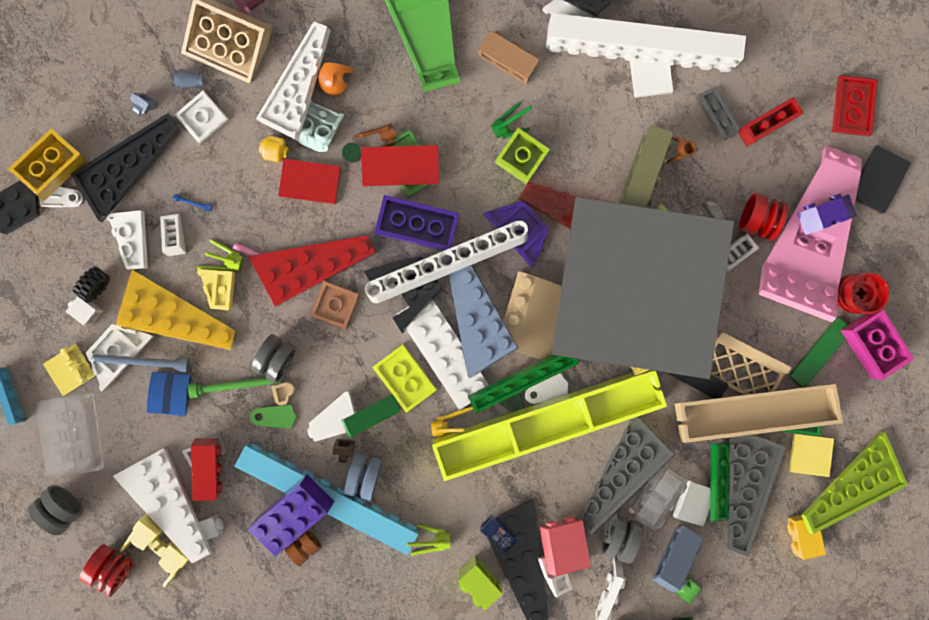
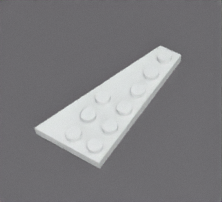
[256,22,331,141]

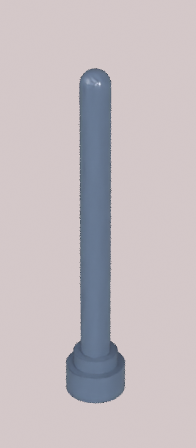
[92,354,189,372]

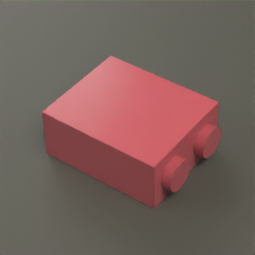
[540,516,591,577]

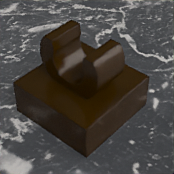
[333,439,355,463]

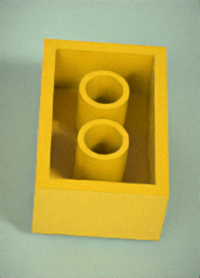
[8,128,86,201]

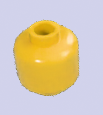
[259,135,289,162]

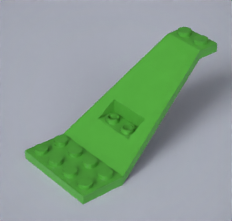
[384,0,460,92]

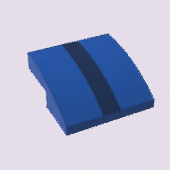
[147,372,192,416]

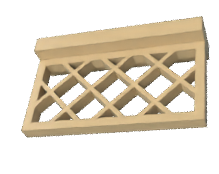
[711,329,791,395]

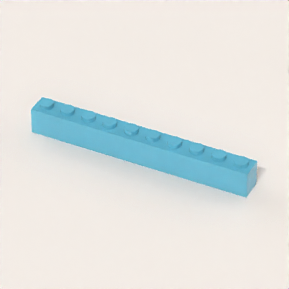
[234,443,419,555]

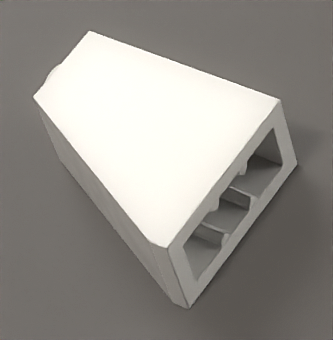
[307,390,357,442]

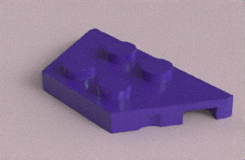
[483,201,549,268]

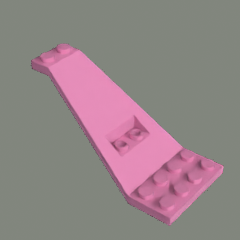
[759,146,862,322]

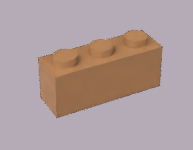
[478,30,539,84]

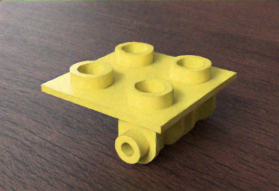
[43,343,96,396]

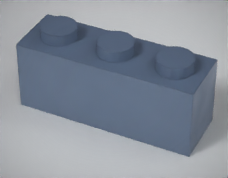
[652,526,703,592]

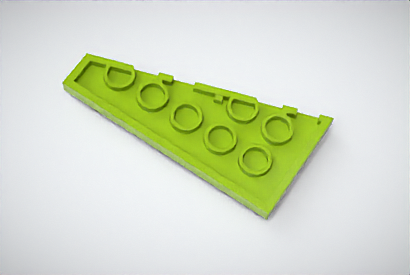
[802,432,908,534]

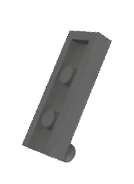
[697,87,741,141]

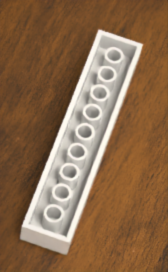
[545,13,746,72]

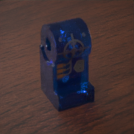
[480,514,517,553]

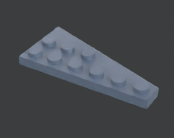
[446,252,519,378]

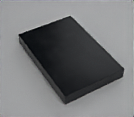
[856,145,911,214]

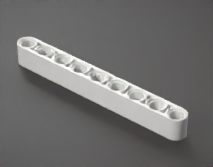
[365,221,528,303]

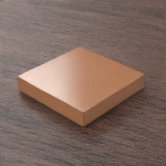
[310,281,360,330]

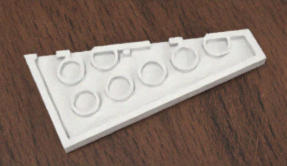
[113,448,212,563]

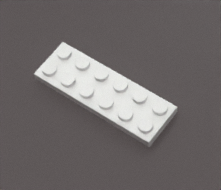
[397,300,489,410]

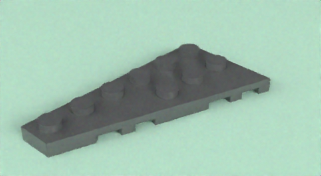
[579,417,675,536]
[728,435,786,556]

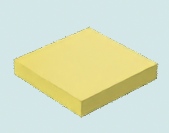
[789,433,834,477]

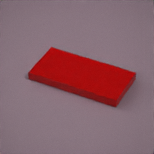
[361,145,439,187]

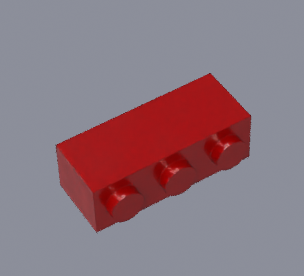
[738,97,803,147]
[191,438,223,501]

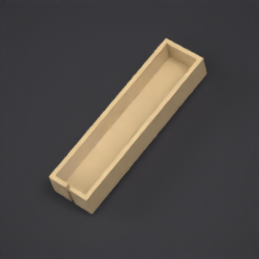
[675,384,843,443]

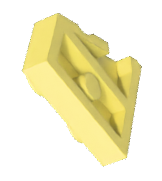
[197,269,235,310]

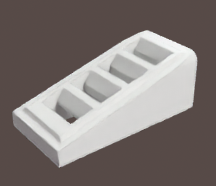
[160,213,186,256]
[727,233,759,272]

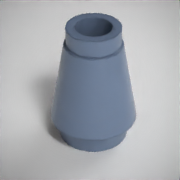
[174,69,203,88]

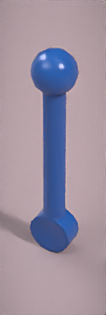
[173,194,212,212]

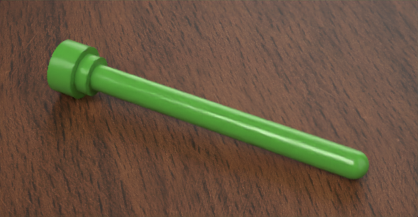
[188,377,282,398]

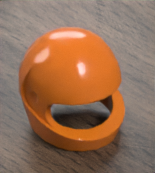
[318,63,354,96]

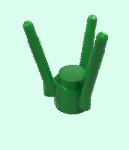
[491,101,532,140]

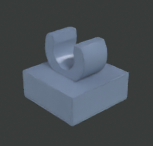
[130,92,158,115]

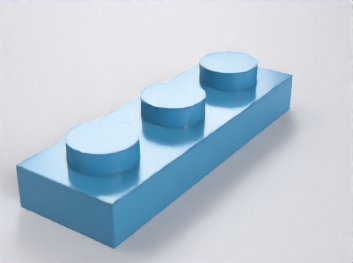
[0,368,25,426]

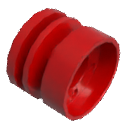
[739,192,789,241]
[837,273,890,314]
[79,544,134,597]

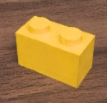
[787,515,826,560]

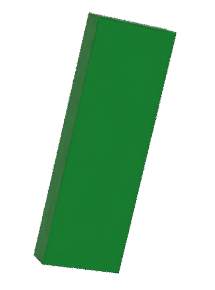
[341,394,401,438]

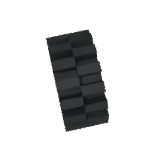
[73,266,110,303]

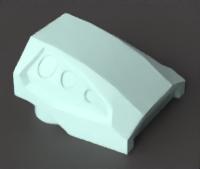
[298,100,344,152]

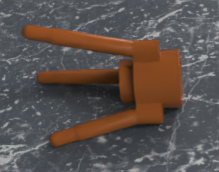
[355,123,397,147]
[665,135,698,165]

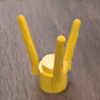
[431,406,473,437]

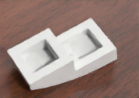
[538,555,573,597]

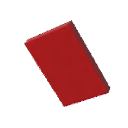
[832,75,878,137]
[278,159,341,205]

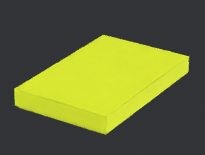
[373,344,437,413]

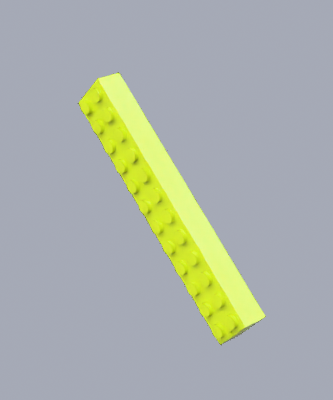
[432,370,667,481]

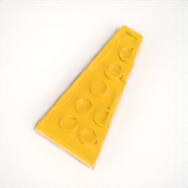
[116,270,236,350]

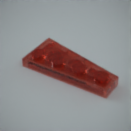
[518,181,583,230]

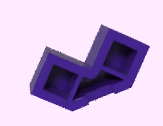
[797,193,857,235]

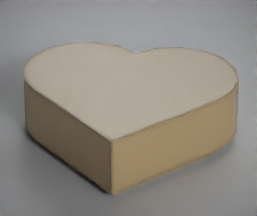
[271,382,296,406]

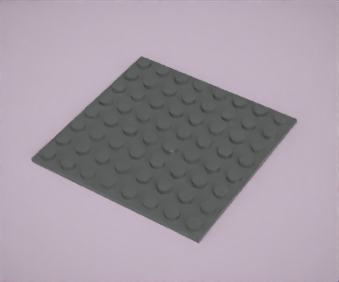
[551,197,734,379]

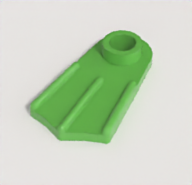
[250,405,297,429]

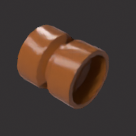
[285,530,322,566]

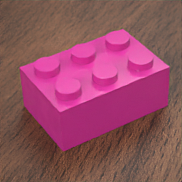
[840,310,914,380]

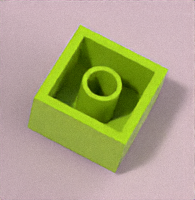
[495,128,550,184]
[458,556,503,611]

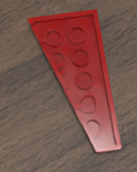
[248,235,377,307]

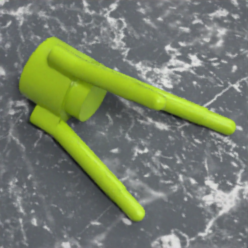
[196,239,244,272]
[406,524,450,555]

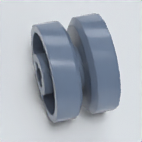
[344,452,383,501]

